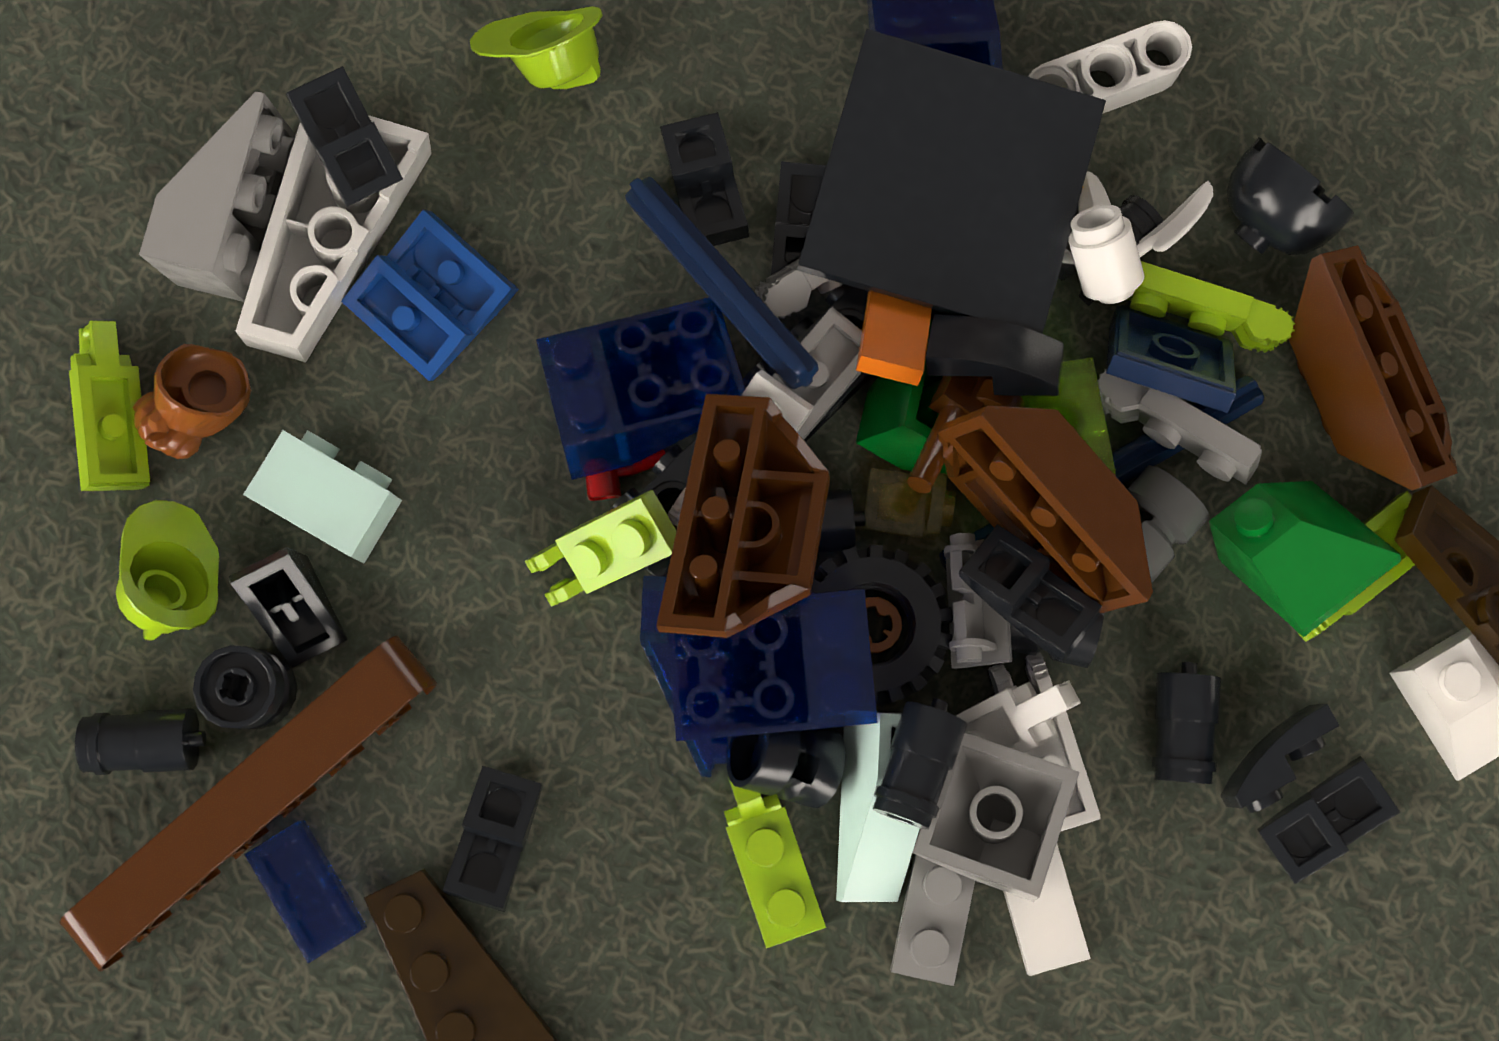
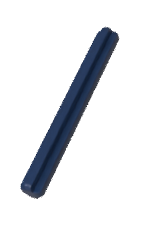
[625,177,819,390]

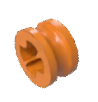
[845,597,902,654]

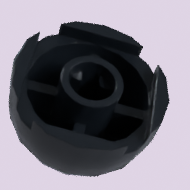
[1227,137,1354,255]

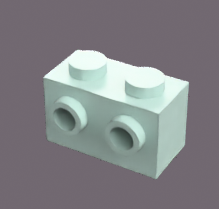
[243,430,402,563]

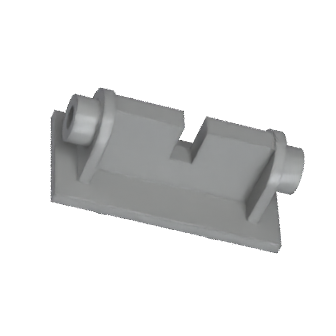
[944,533,1012,669]

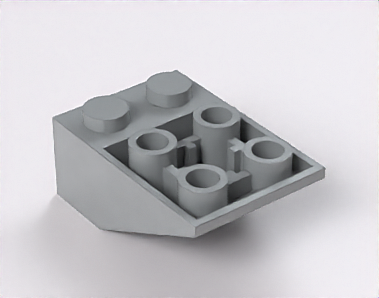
[139,91,295,302]

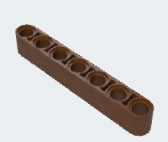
[60,636,437,971]

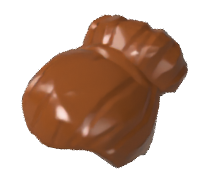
[133,344,251,459]

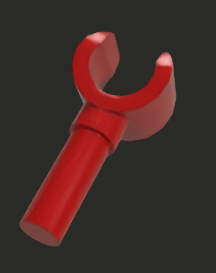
[586,448,665,501]

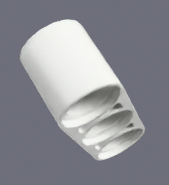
[1028,20,1192,113]

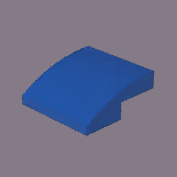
[341,210,519,381]

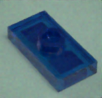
[244,820,367,964]

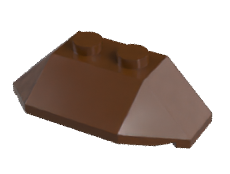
[1289,245,1458,491]
[656,394,830,638]
[937,406,1153,613]

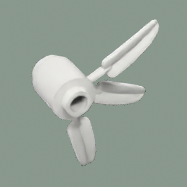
[1062,171,1213,304]

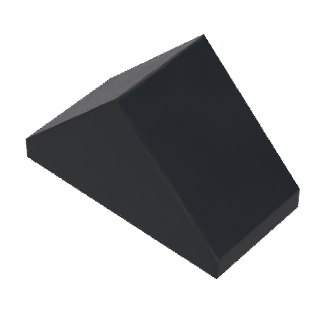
[229,547,347,668]

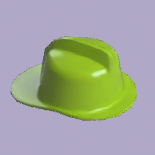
[470,6,603,89]
[115,500,219,641]

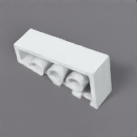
[236,115,432,362]

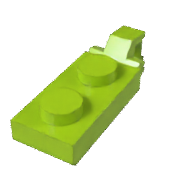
[69,321,150,491]
[724,777,826,949]

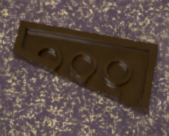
[1394,485,1499,665]
[364,869,558,1041]

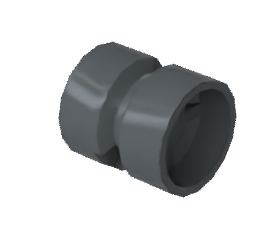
[1127,465,1209,583]

